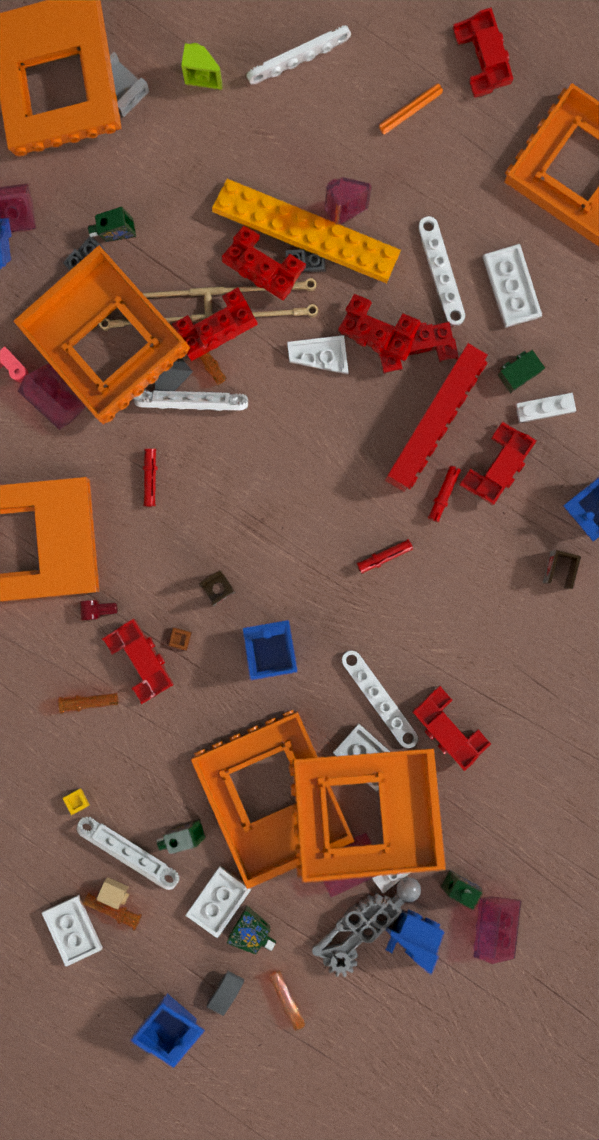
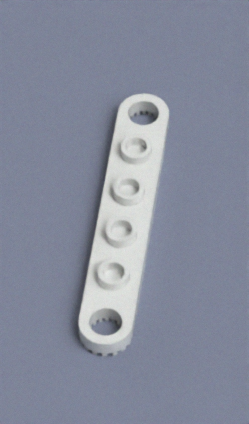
[247,25,351,84]
[418,216,465,327]
[134,390,248,411]
[342,651,418,748]
[77,817,179,890]

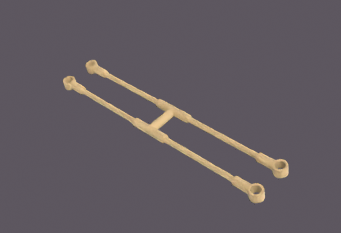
[99,278,318,331]

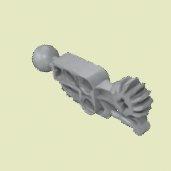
[312,877,421,977]

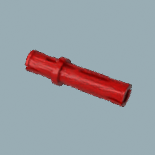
[142,448,158,507]
[428,465,461,523]
[356,539,413,574]

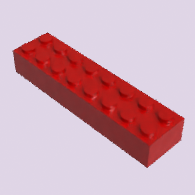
[385,343,488,492]

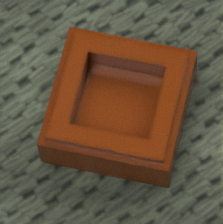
[168,627,192,651]

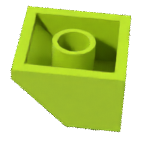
[181,43,223,90]

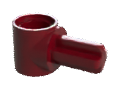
[80,600,118,621]

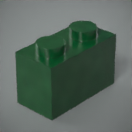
[498,350,545,394]

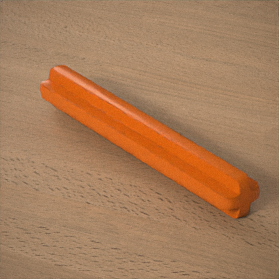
[379,83,443,134]

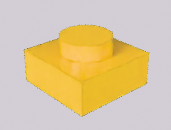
[62,788,90,815]

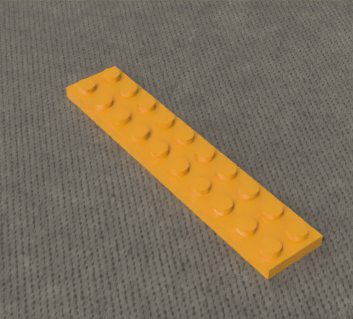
[212,179,401,284]

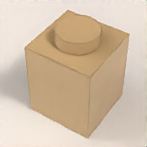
[97,877,129,909]

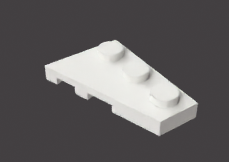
[287,335,348,374]

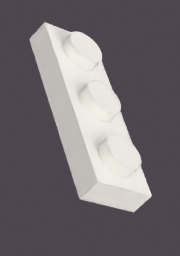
[515,393,576,423]

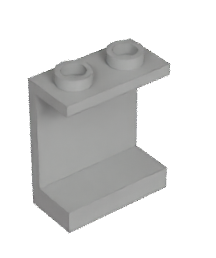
[110,52,149,118]

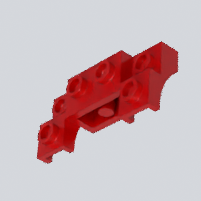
[453,7,514,98]
[222,226,306,301]
[172,287,258,361]
[338,294,421,361]
[378,322,459,374]
[460,422,537,505]
[102,619,174,705]
[412,685,491,771]

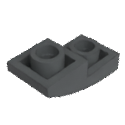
[63,236,105,270]
[286,249,326,272]
[207,971,244,1016]

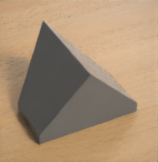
[155,358,193,391]

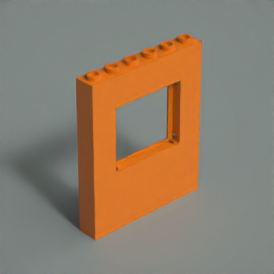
[0,0,122,156]
[504,83,599,247]
[13,245,190,425]
[0,477,100,602]
[191,709,354,889]
[289,749,446,882]

